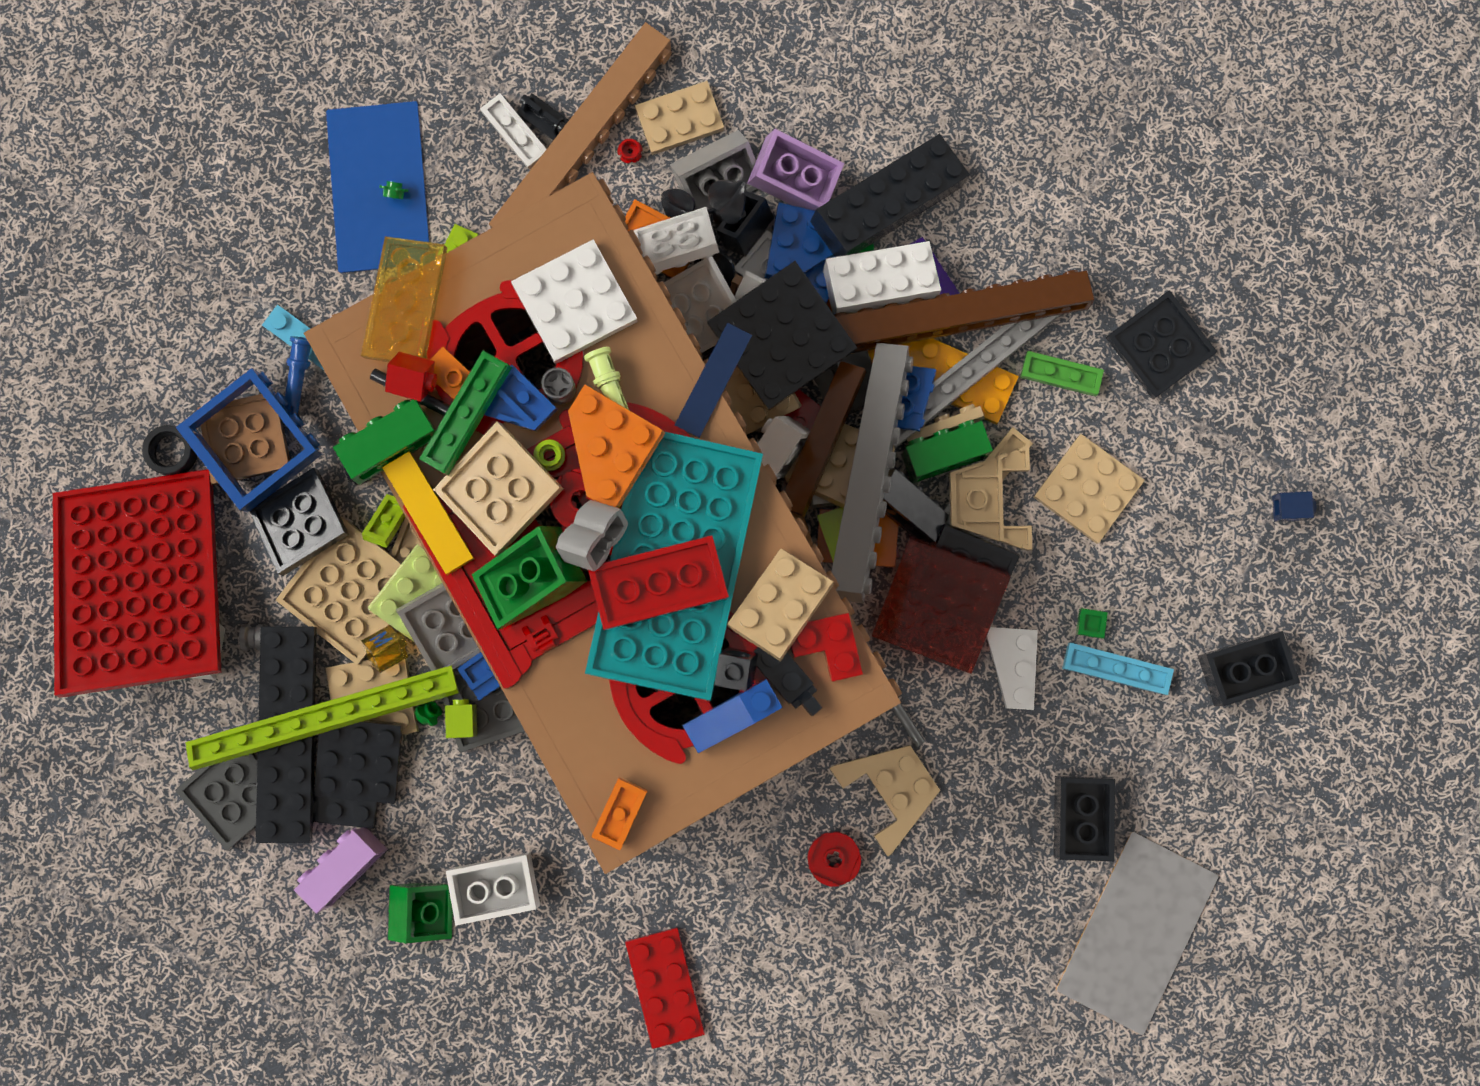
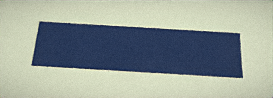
[675,323,752,438]

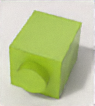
[445,699,477,738]

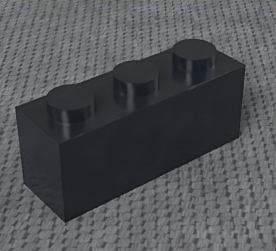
[883,469,949,542]

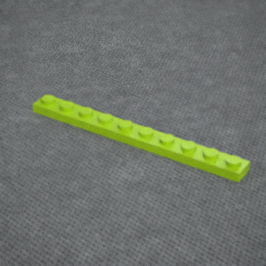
[185,665,459,771]

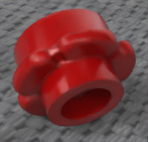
[617,138,643,164]

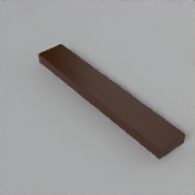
[785,361,867,517]

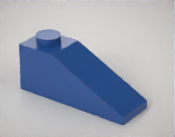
[683,678,783,753]

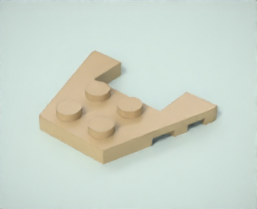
[949,446,1032,551]
[830,745,940,856]

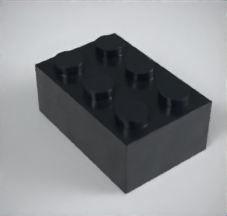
[1197,631,1300,706]
[1054,776,1115,862]

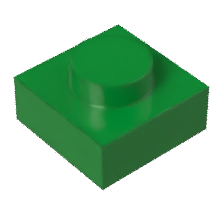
[1076,608,1108,639]

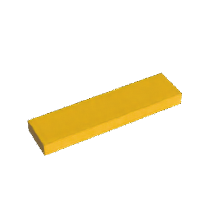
[382,451,475,575]

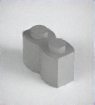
[556,500,628,571]

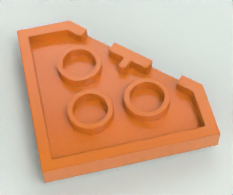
[568,384,665,508]

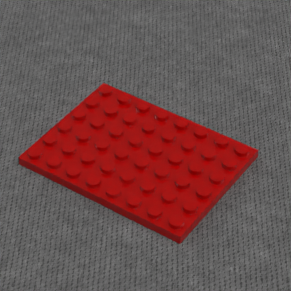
[53,469,222,698]

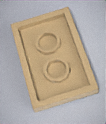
[635,81,724,155]
[727,549,833,662]

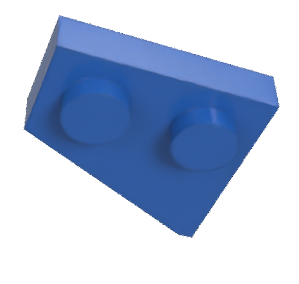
[484,365,558,432]

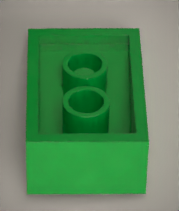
[472,526,587,630]

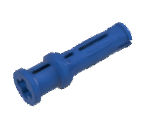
[285,336,311,415]

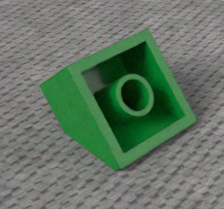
[388,883,453,944]

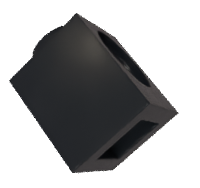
[715,647,758,691]

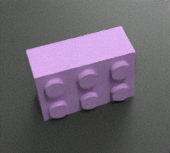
[747,129,844,211]
[294,827,388,914]

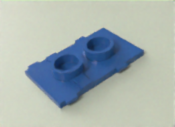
[897,366,936,432]

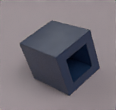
[1272,491,1317,522]

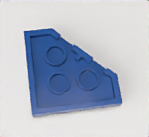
[764,203,833,279]

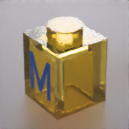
[361,625,408,673]

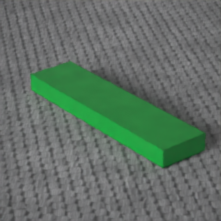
[419,351,512,475]

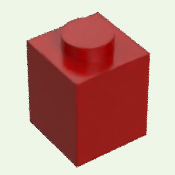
[385,351,437,402]

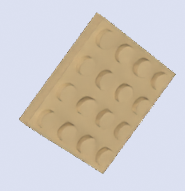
[276,517,402,665]

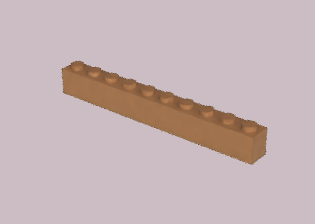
[489,22,672,228]

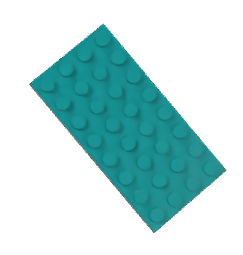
[585,432,763,701]

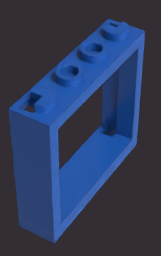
[176,368,323,513]

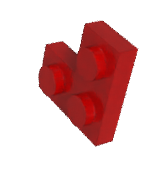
[791,613,863,682]

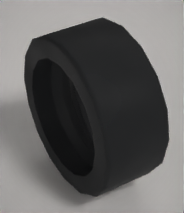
[142,425,197,476]

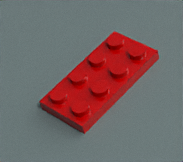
[588,535,729,630]
[625,927,705,1049]

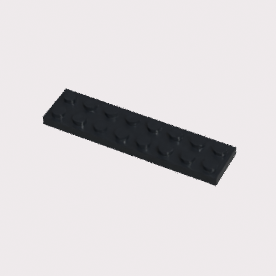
[256,626,317,843]

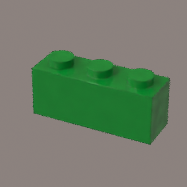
[333,400,436,485]

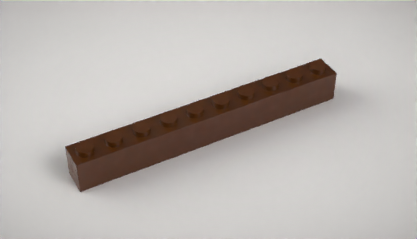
[834,270,1095,353]

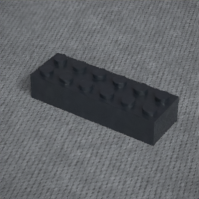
[810,134,970,257]

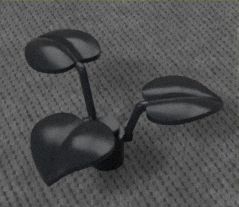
[661,180,746,288]

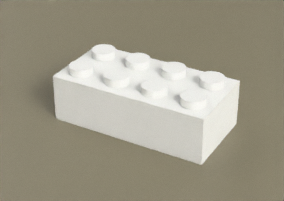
[823,241,941,314]

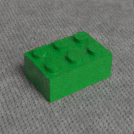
[901,420,993,484]

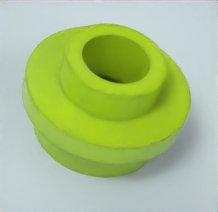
[534,440,565,471]

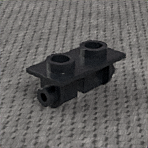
[516,93,569,140]

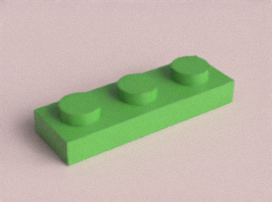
[1020,351,1104,397]

